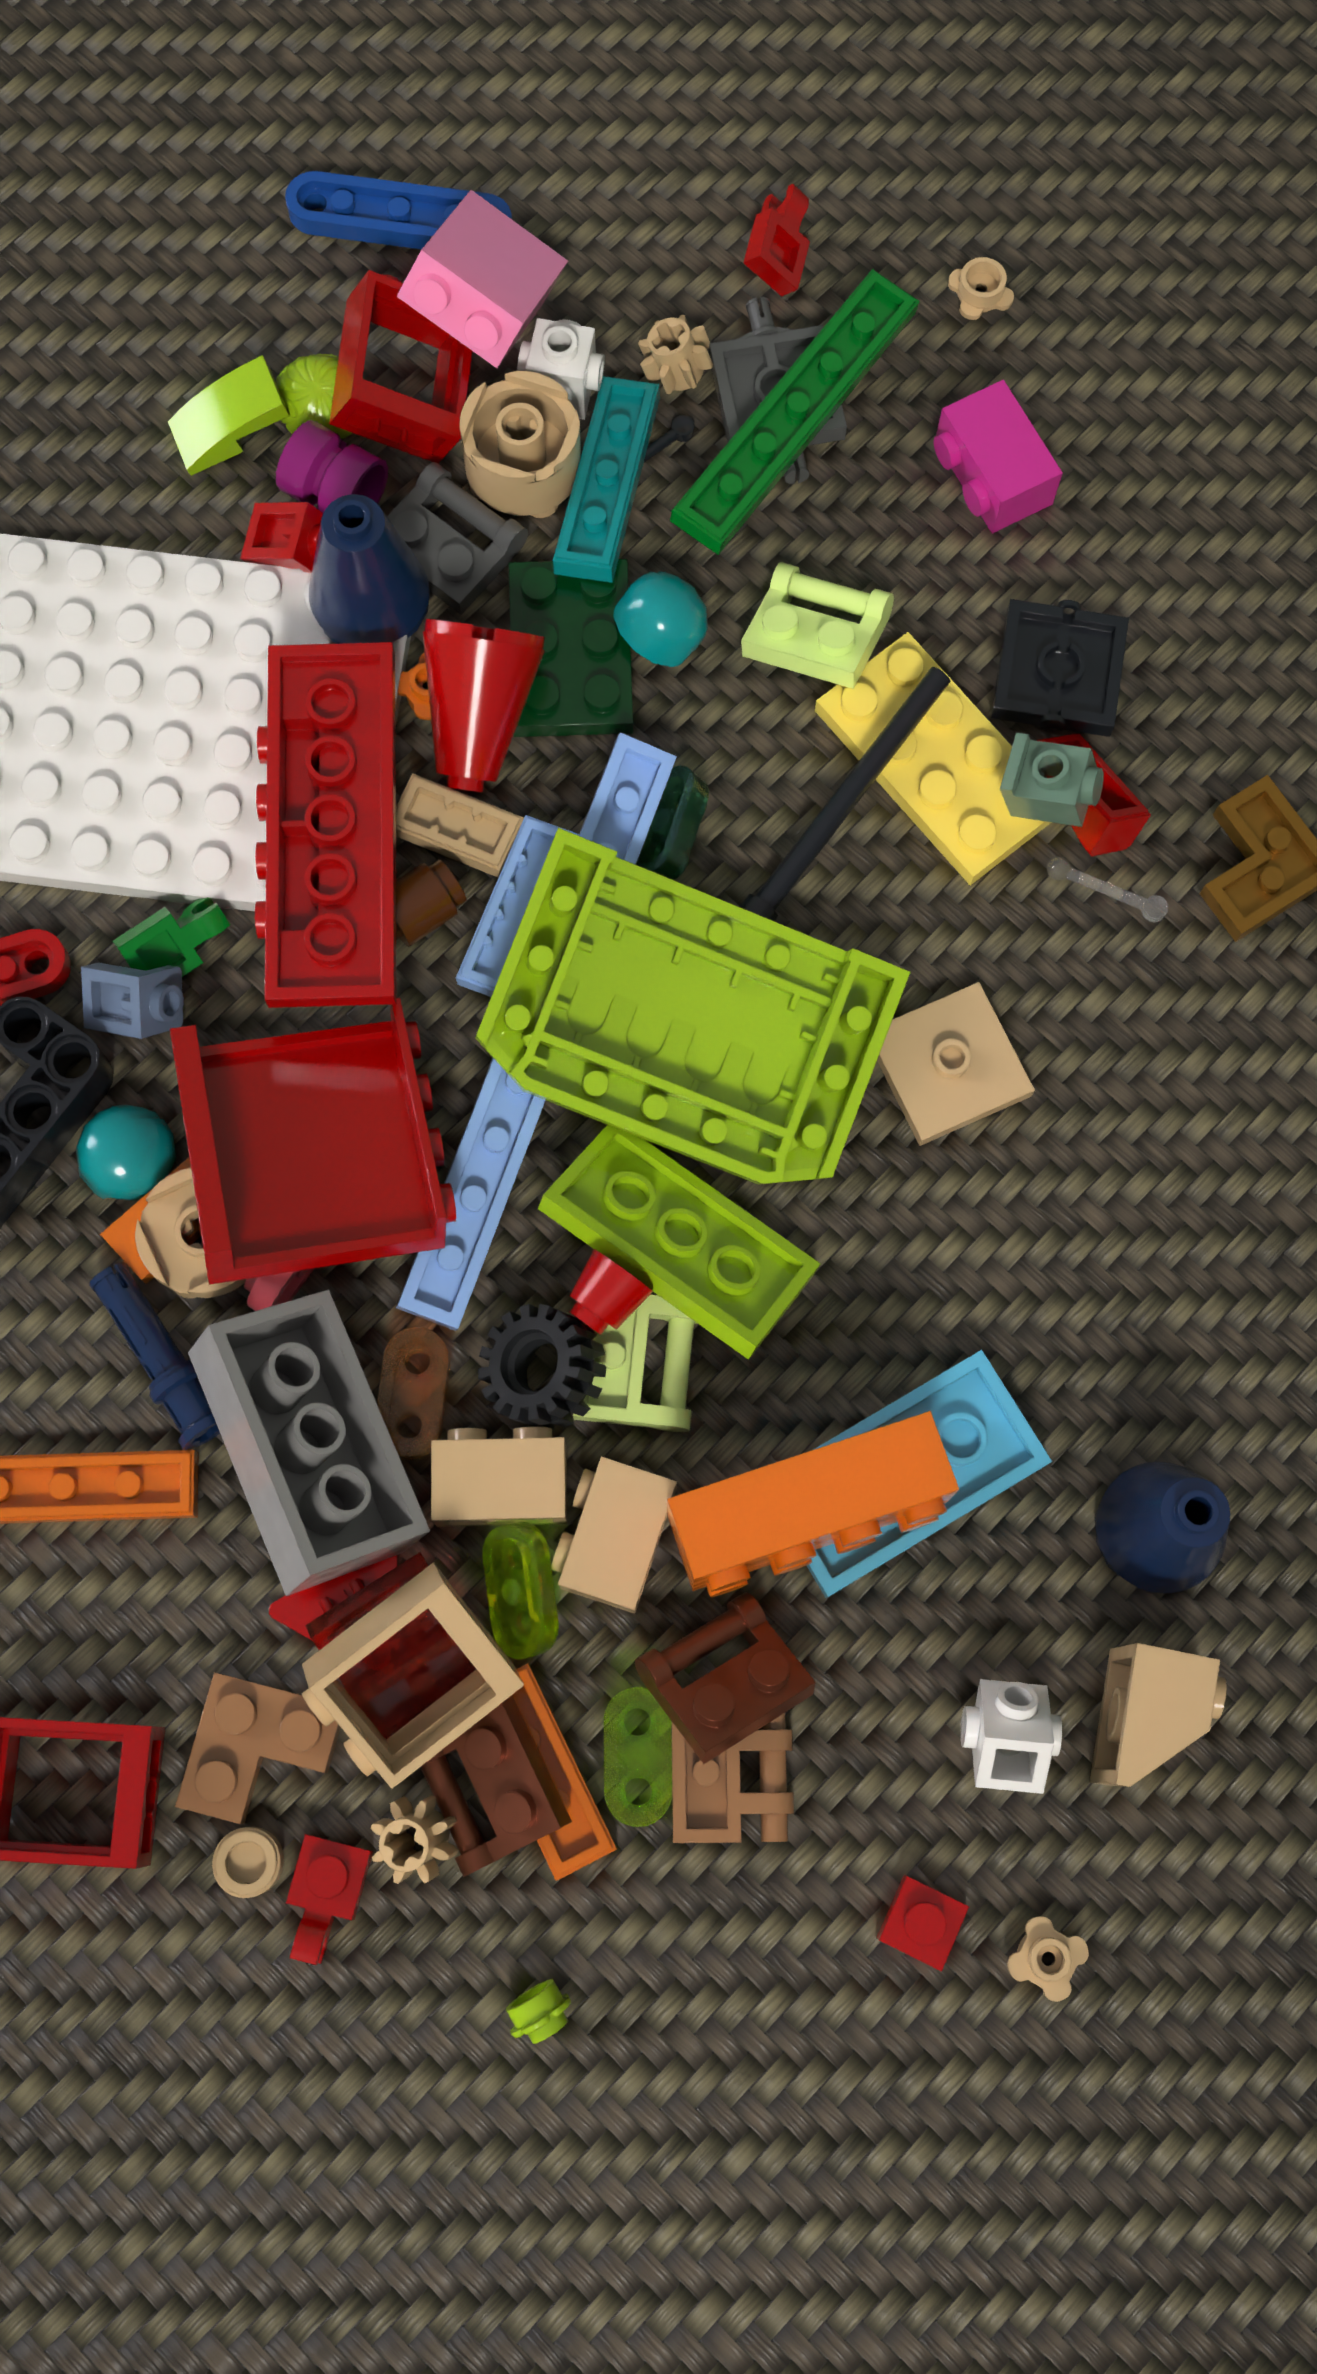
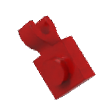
[743,184,810,297]
[286,1834,373,1965]

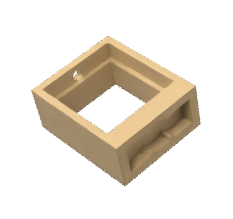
[302,1562,524,1789]

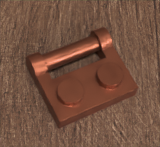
[635,1592,816,1764]
[418,1696,572,1877]

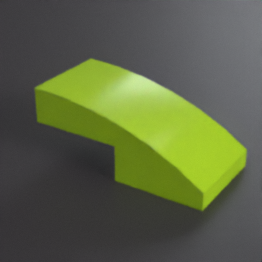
[168,355,289,476]

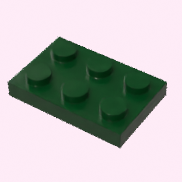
[509,559,633,737]

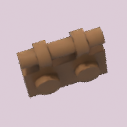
[671,1713,794,1843]

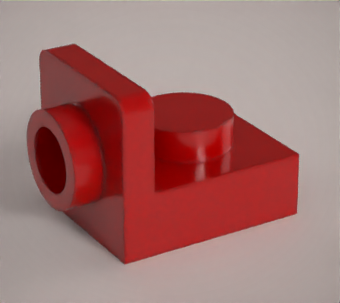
[240,502,323,573]

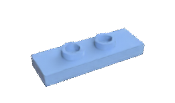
[456,815,579,997]

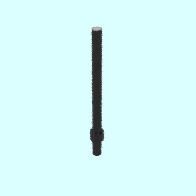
[739,667,951,921]

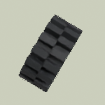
[478,1304,606,1430]

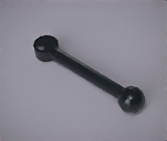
[644,415,695,463]

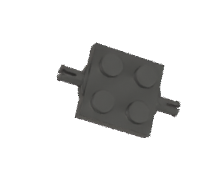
[709,297,847,484]

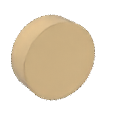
[212,1827,284,1898]

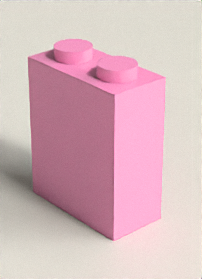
[397,190,568,368]

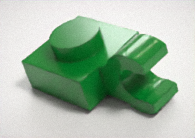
[112,897,231,977]

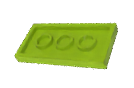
[538,1125,821,1360]

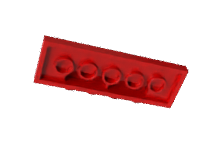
[255,642,397,1008]

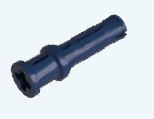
[89,1262,220,1450]

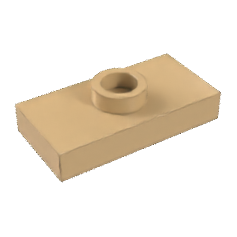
[396,773,524,878]

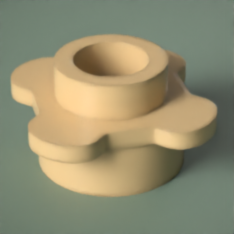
[948,257,1014,320]
[1007,1916,1089,2002]

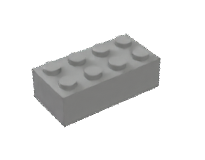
[188,1289,430,1596]

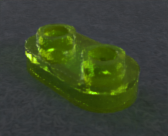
[482,1522,559,1660]
[604,1687,672,1827]

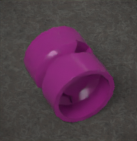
[276,420,388,513]

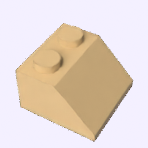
[1090,1643,1227,1787]

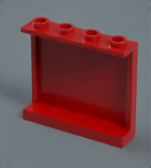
[170,998,456,1285]

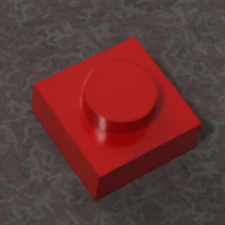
[876,1875,969,1972]

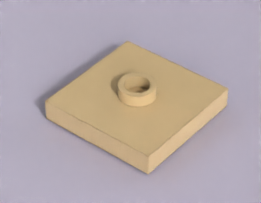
[877,982,1035,1146]

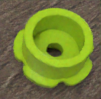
[506,1979,571,2044]

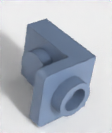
[81,962,184,1039]

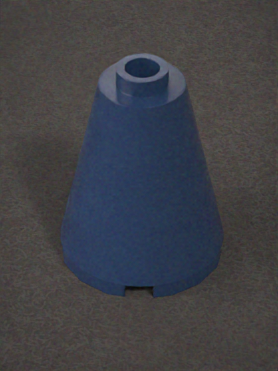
[308,494,430,644]
[1095,1462,1230,1593]

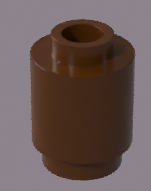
[396,859,467,947]

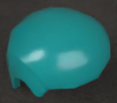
[613,571,708,667]
[76,1105,176,1201]

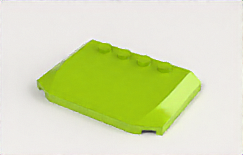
[475,828,910,1185]

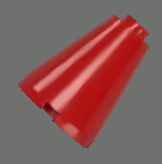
[423,619,545,792]

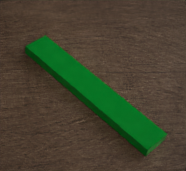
[670,269,920,555]

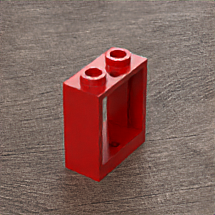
[329,270,473,463]
[0,1717,165,1869]

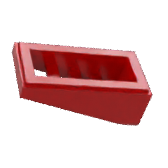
[1037,733,1151,856]

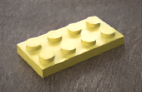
[815,632,1052,885]

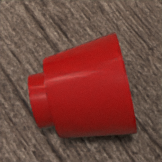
[569,1249,653,1335]

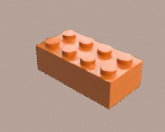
[667,1411,959,1597]

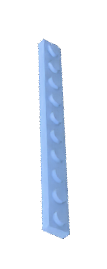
[396,732,677,1331]

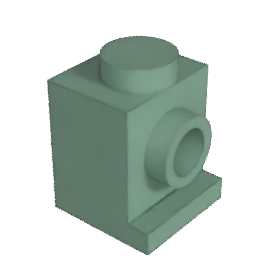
[1000,733,1104,827]

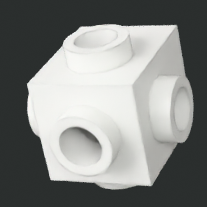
[517,318,605,420]
[961,1679,1062,1794]

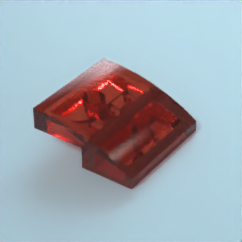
[305,1552,476,1740]

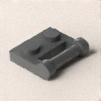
[387,462,528,615]

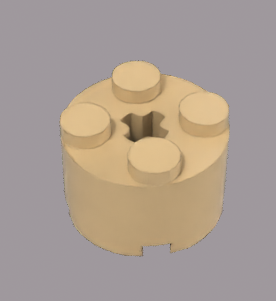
[460,371,581,518]

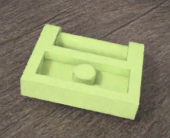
[741,562,894,689]
[573,1294,698,1432]

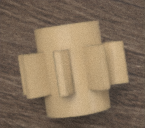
[638,315,713,394]
[370,1795,458,1884]

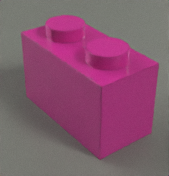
[934,379,1063,534]

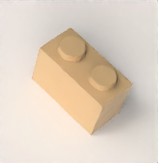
[431,1427,568,1527]
[551,1456,677,1614]

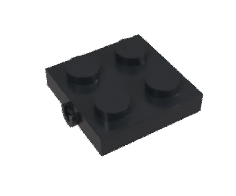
[991,599,1129,737]

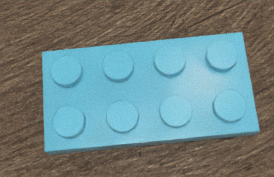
[806,1350,1052,1598]

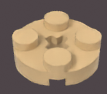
[135,1168,246,1299]

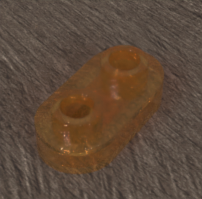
[377,1327,451,1460]

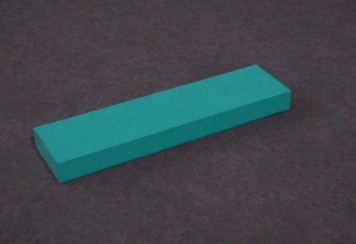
[553,376,660,583]

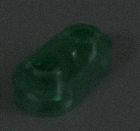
[636,765,709,880]

